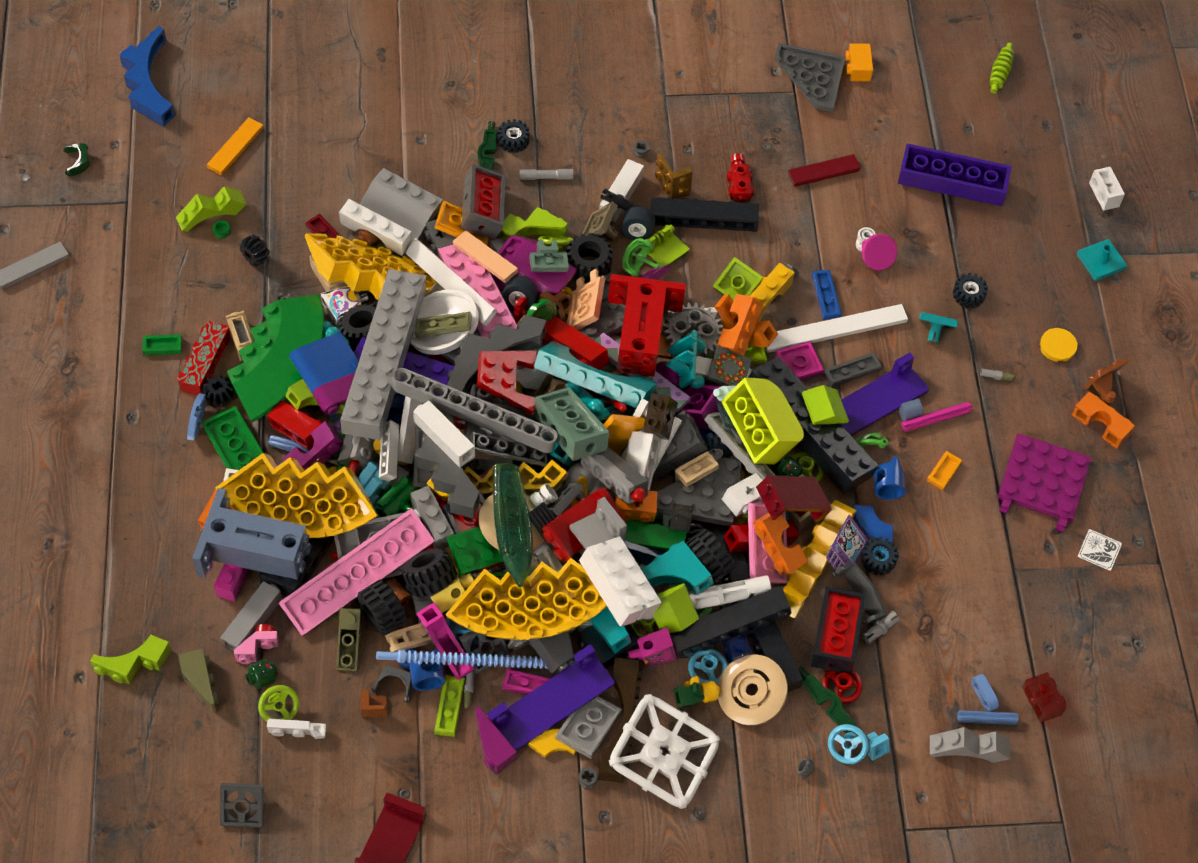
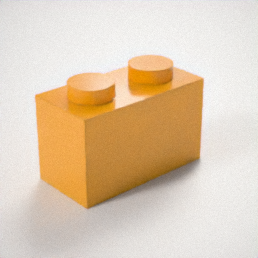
[845,44,873,81]

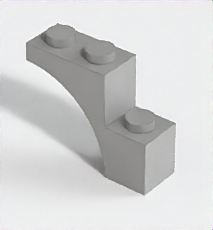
[930,727,1011,763]

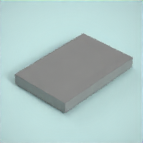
[555,696,622,759]

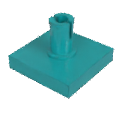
[1076,239,1128,282]
[918,312,958,342]

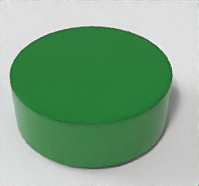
[212,220,231,239]

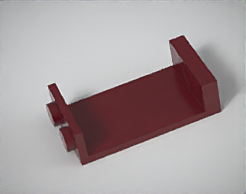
[756,475,832,521]
[355,792,427,863]

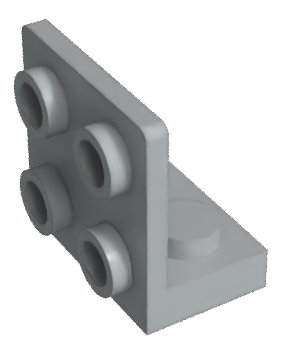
[570,497,627,549]

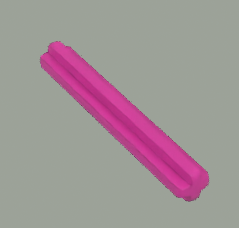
[901,402,973,432]

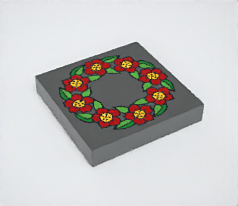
[706,345,752,386]

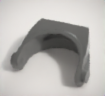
[371,665,411,703]

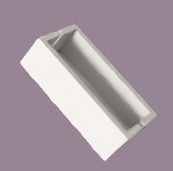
[579,537,662,627]

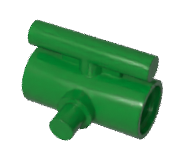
[376,476,415,517]

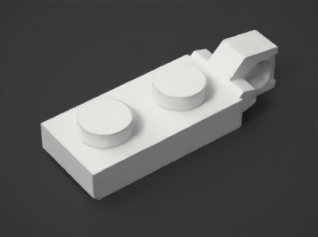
[267,719,326,739]

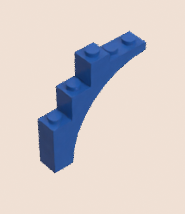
[119,26,175,127]

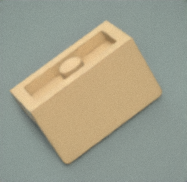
[675,451,719,487]

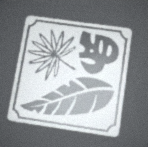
[1078,529,1122,571]

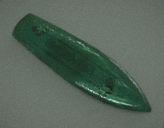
[493,463,533,587]

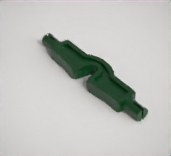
[477,121,497,170]
[799,666,856,733]

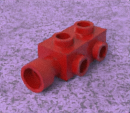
[726,153,754,203]

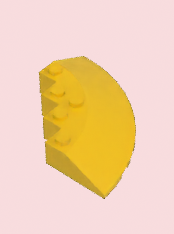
[305,233,442,300]
[215,453,378,538]
[445,558,607,640]

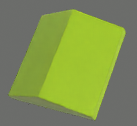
[713,257,764,301]
[802,385,849,425]
[653,583,699,633]

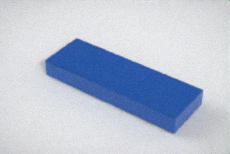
[811,270,842,320]

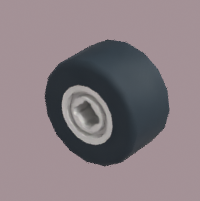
[621,206,655,241]
[502,276,538,312]

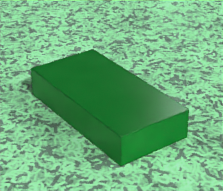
[142,334,182,356]

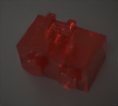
[1022,672,1067,723]

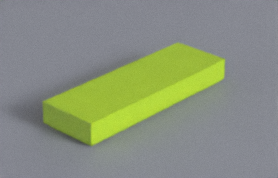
[434,675,465,737]

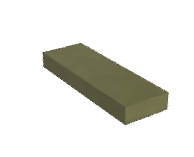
[414,311,472,338]

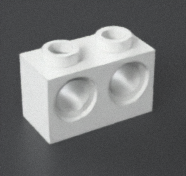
[1089,167,1125,211]

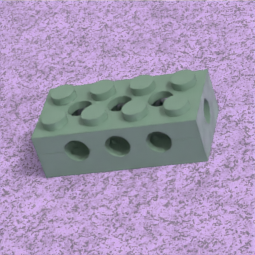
[534,387,609,461]

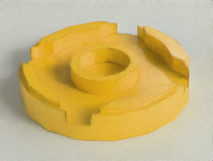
[1040,328,1078,362]

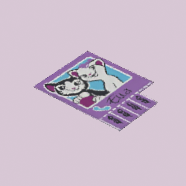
[825,514,868,570]

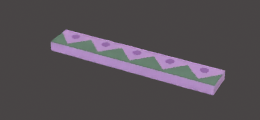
[594,333,691,412]

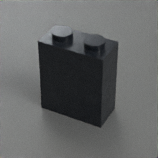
[577,624,640,669]

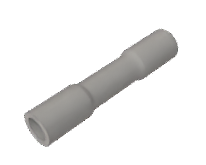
[520,169,573,180]

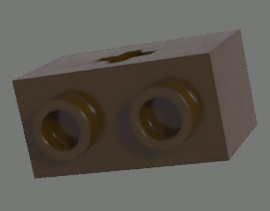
[642,394,678,440]

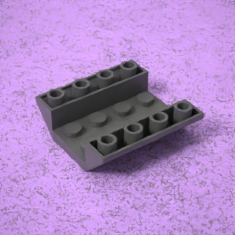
[465,384,547,467]

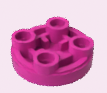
[861,234,897,270]

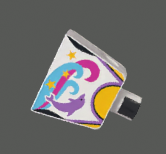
[321,286,369,329]

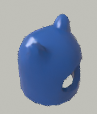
[874,456,906,500]
[409,649,446,691]

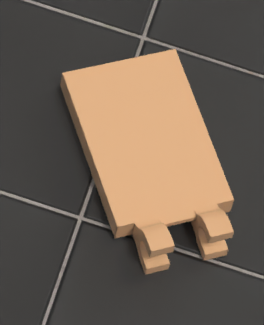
[567,269,606,330]

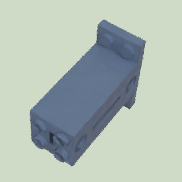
[192,488,311,580]

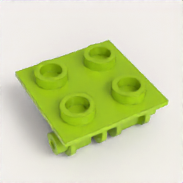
[641,225,690,266]

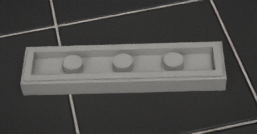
[0,242,70,290]

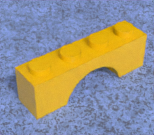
[750,263,795,321]

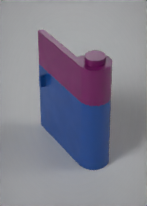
[289,332,359,415]

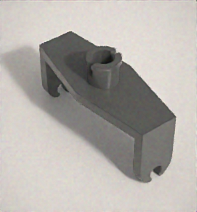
[832,562,887,626]

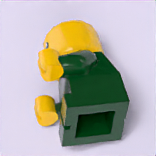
[673,676,721,710]

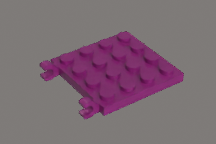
[997,433,1091,532]

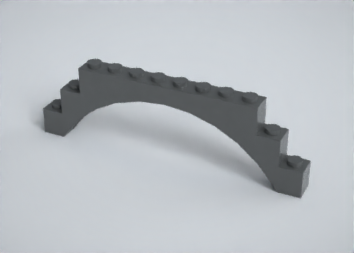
[415,315,546,519]

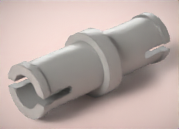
[861,611,900,644]

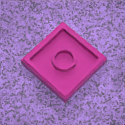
[775,341,824,381]

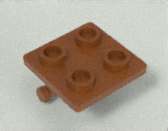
[1085,358,1129,405]

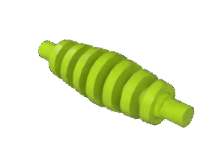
[989,43,1014,94]

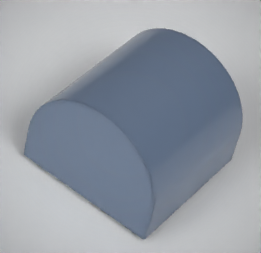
[898,399,923,421]

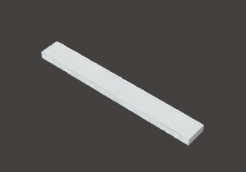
[405,238,498,326]
[765,304,908,353]

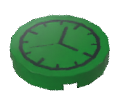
[527,298,557,322]

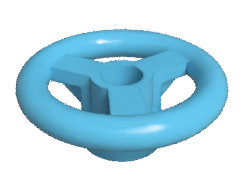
[688,649,728,685]
[828,724,869,764]

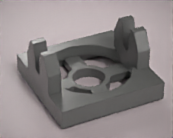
[548,483,587,518]
[458,631,511,674]
[220,783,266,827]

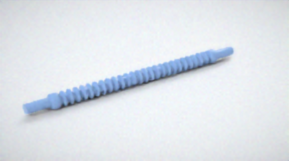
[376,650,575,669]

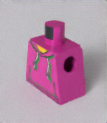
[628,628,677,667]

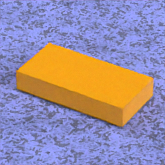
[927,451,963,491]

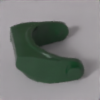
[63,143,90,176]

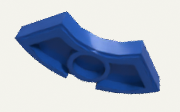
[853,505,893,543]

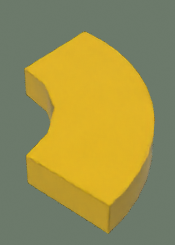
[528,729,577,758]

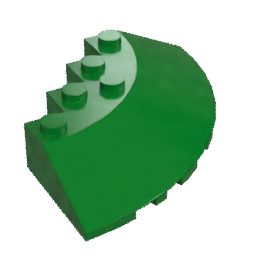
[227,294,325,423]

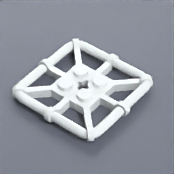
[609,694,721,809]

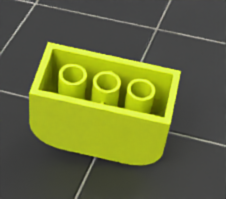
[721,378,804,464]

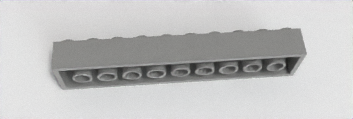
[340,269,426,440]

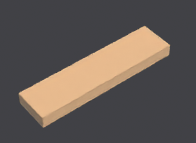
[453,231,518,283]

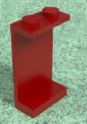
[542,488,626,562]

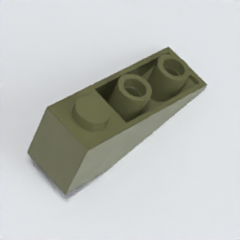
[336,608,362,671]
[178,648,219,713]

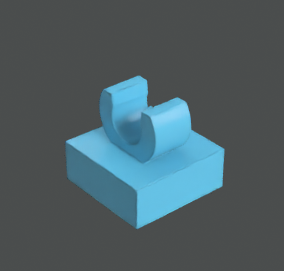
[867,732,890,761]

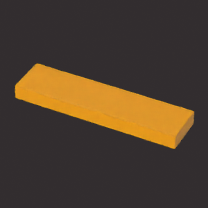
[207,117,264,176]

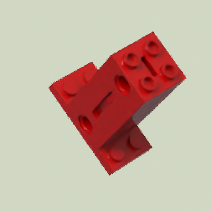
[608,274,686,377]

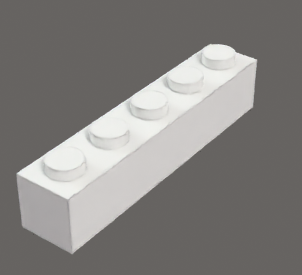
[379,420,399,482]

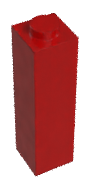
[724,519,799,553]

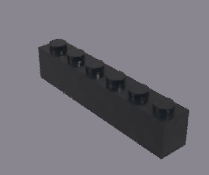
[650,197,759,232]
[669,586,792,659]

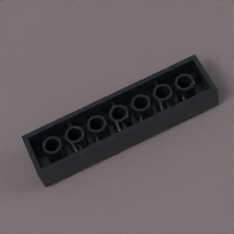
[748,356,878,494]

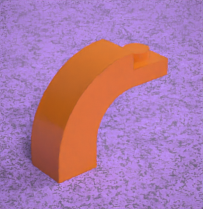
[714,294,778,347]

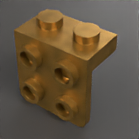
[654,153,693,199]

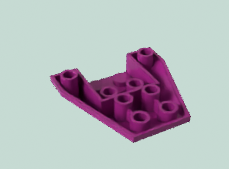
[490,235,577,295]

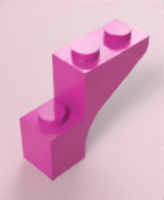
[416,603,475,681]

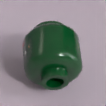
[774,456,802,477]
[245,659,278,689]

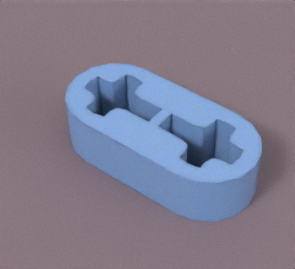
[971,674,999,712]

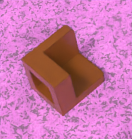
[361,690,387,718]

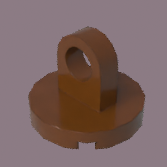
[535,291,571,322]

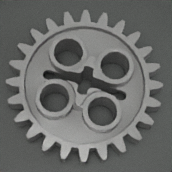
[663,302,724,358]

